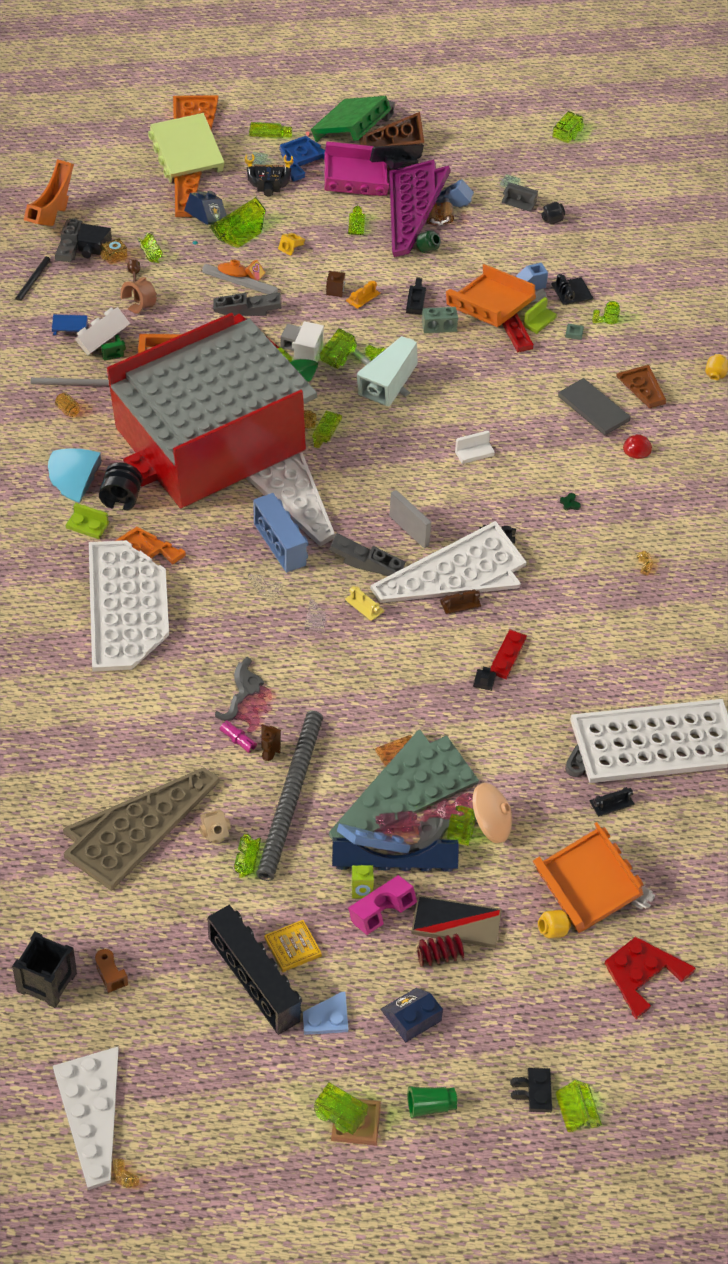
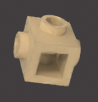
[199,809,231,843]

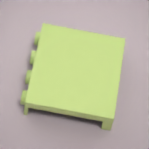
[148,113,224,183]

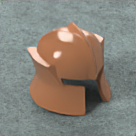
[120,277,157,314]

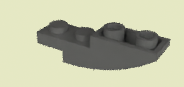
[55,218,83,262]
[213,292,282,316]
[329,533,406,576]

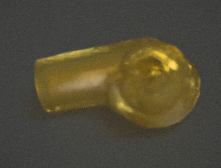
[637,550,654,576]
[113,1158,139,1188]

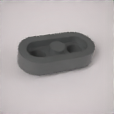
[565,744,586,777]

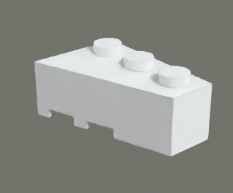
[75,307,130,355]

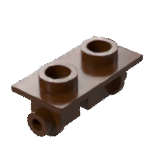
[440,589,481,614]
[261,724,281,761]

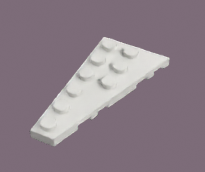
[53,1047,119,1190]

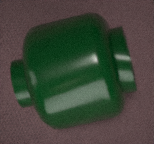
[416,230,441,253]

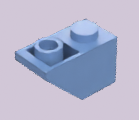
[515,262,548,290]

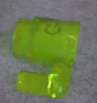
[592,301,620,325]

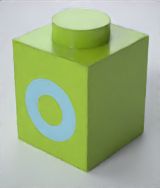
[351,865,374,899]

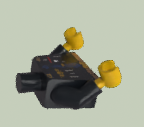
[245,154,294,197]

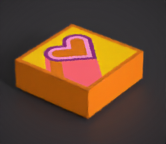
[245,260,266,281]

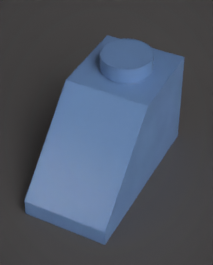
[436,179,474,207]

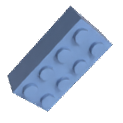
[253,493,308,573]

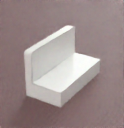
[455,431,495,464]

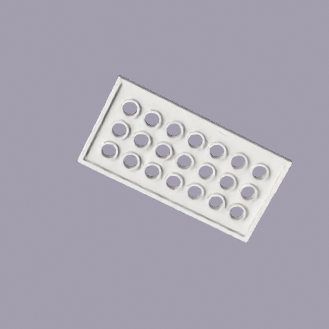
[570,699,728,783]

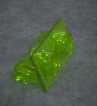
[348,205,365,235]
[137,233,163,264]
[234,834,261,878]

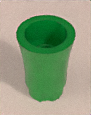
[407,1086,458,1118]

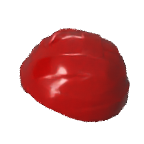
[623,434,652,459]

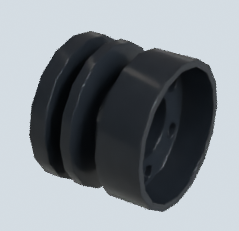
[99,462,143,511]

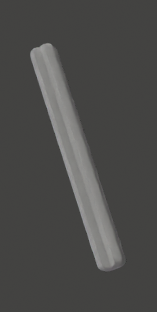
[202,264,278,294]

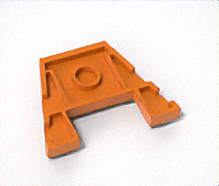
[115,527,186,565]

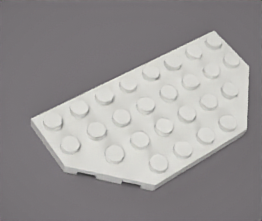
[89,540,169,672]

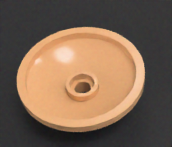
[473,783,512,844]

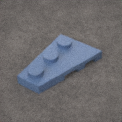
[337,823,410,854]

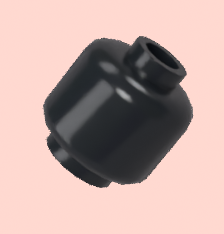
[541,201,566,224]

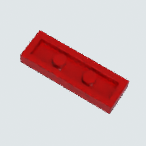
[502,313,534,353]
[490,629,527,680]

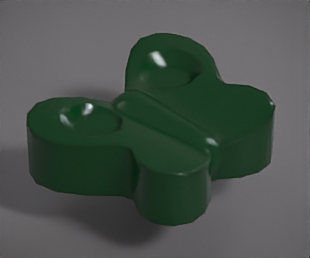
[560,493,581,510]

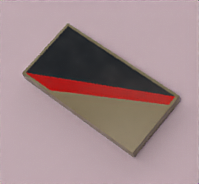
[411,895,502,948]

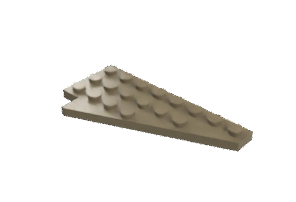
[63,767,220,891]

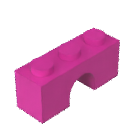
[348,875,417,935]

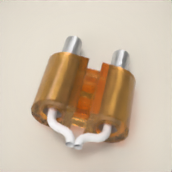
[426,198,454,226]

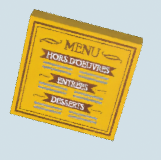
[264,920,322,973]

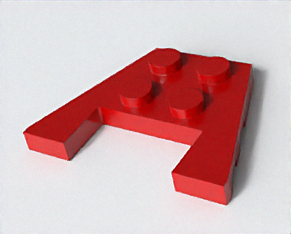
[604,937,696,1019]

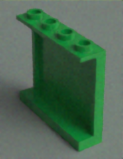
[311,96,391,142]

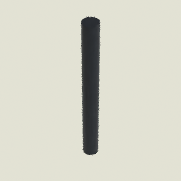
[15,256,50,301]

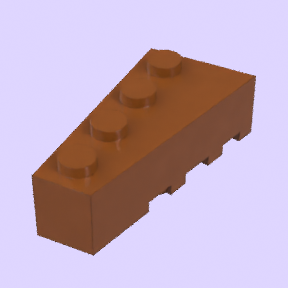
[359,112,425,146]

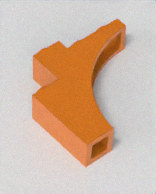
[23,159,74,226]

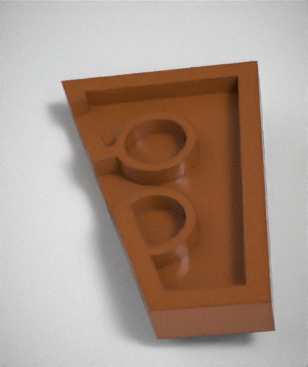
[616,365,666,409]

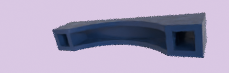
[332,837,459,872]

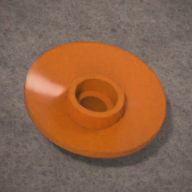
[218,260,248,277]

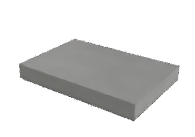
[389,490,432,549]

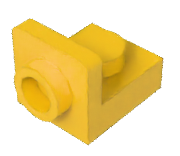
[278,233,305,256]

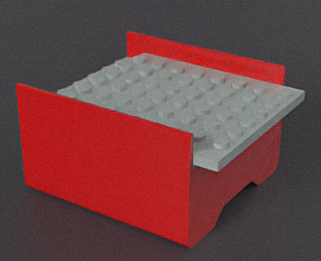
[107,313,317,509]

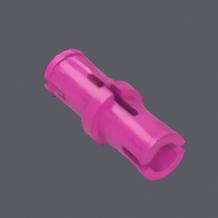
[220,720,257,753]

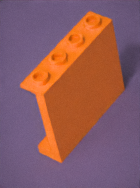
[446,264,536,327]
[533,822,644,933]

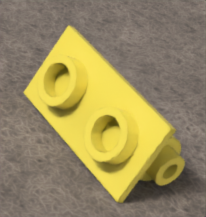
[345,586,385,621]

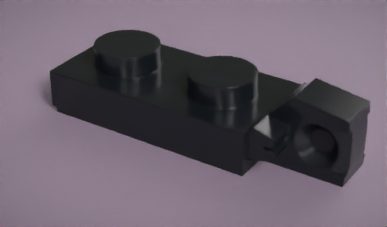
[406,278,426,315]

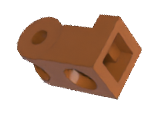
[95,949,128,993]

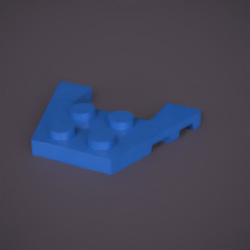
[279,136,325,182]

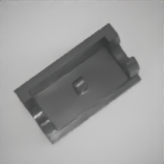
[501,182,538,212]

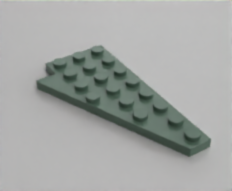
[329,730,479,839]

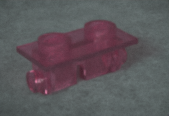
[375,811,420,834]

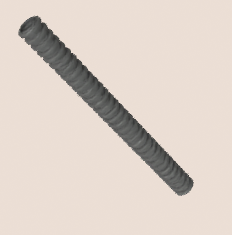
[256,711,323,881]

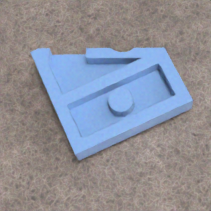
[303,992,349,1035]

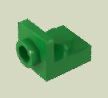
[101,335,126,361]

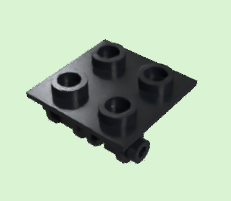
[551,274,594,305]

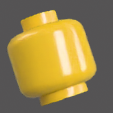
[705,354,728,380]
[538,910,571,939]

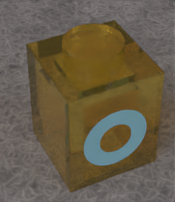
[101,238,128,265]

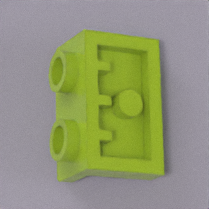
[65,503,109,539]

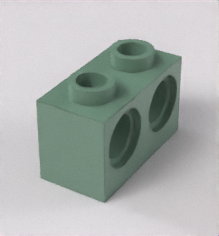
[422,307,458,333]

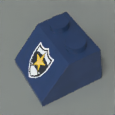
[184,191,228,225]
[380,988,443,1043]

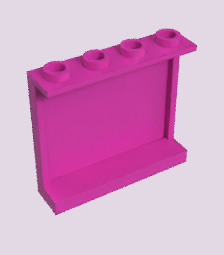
[324,141,389,196]

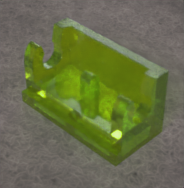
[447,806,476,846]

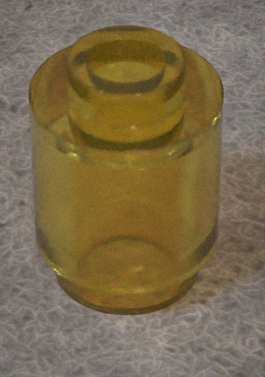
[55,392,80,417]

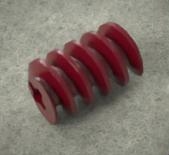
[417,933,464,967]

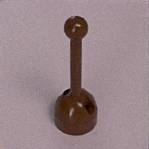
[127,260,140,291]

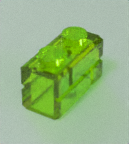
[552,111,584,143]
[319,328,357,369]
[314,1082,368,1135]

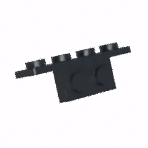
[370,144,424,170]

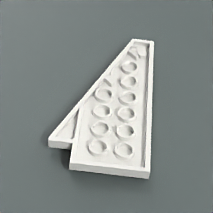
[246,452,335,547]
[370,521,526,603]

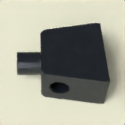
[78,223,112,258]

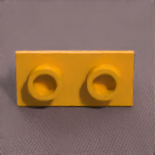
[346,281,380,309]

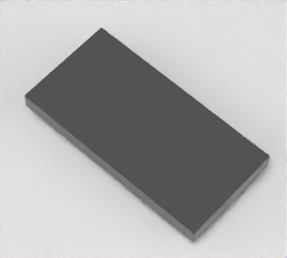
[558,378,631,436]

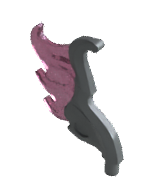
[215,657,272,732]
[409,793,477,853]

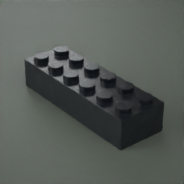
[207,905,302,1035]

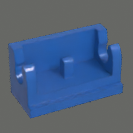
[52,314,89,335]

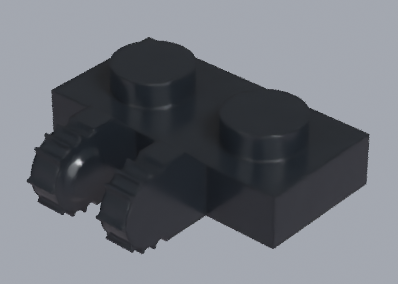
[510,1068,552,1113]

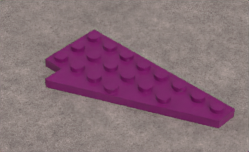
[389,159,451,257]

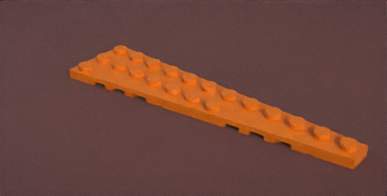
[173,95,219,217]

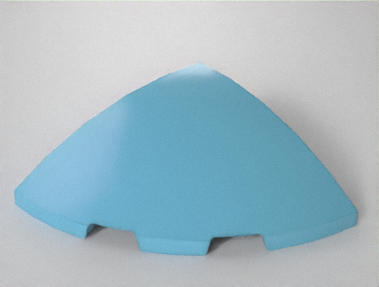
[48,448,102,503]

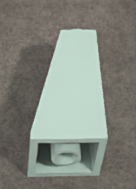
[357,336,418,407]

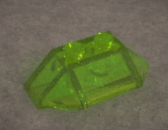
[209,197,266,248]

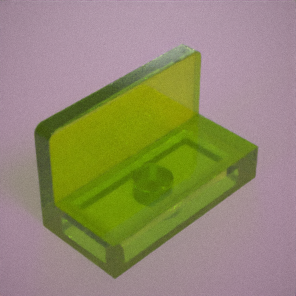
[555,1080,602,1133]

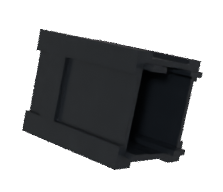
[12,931,77,1008]

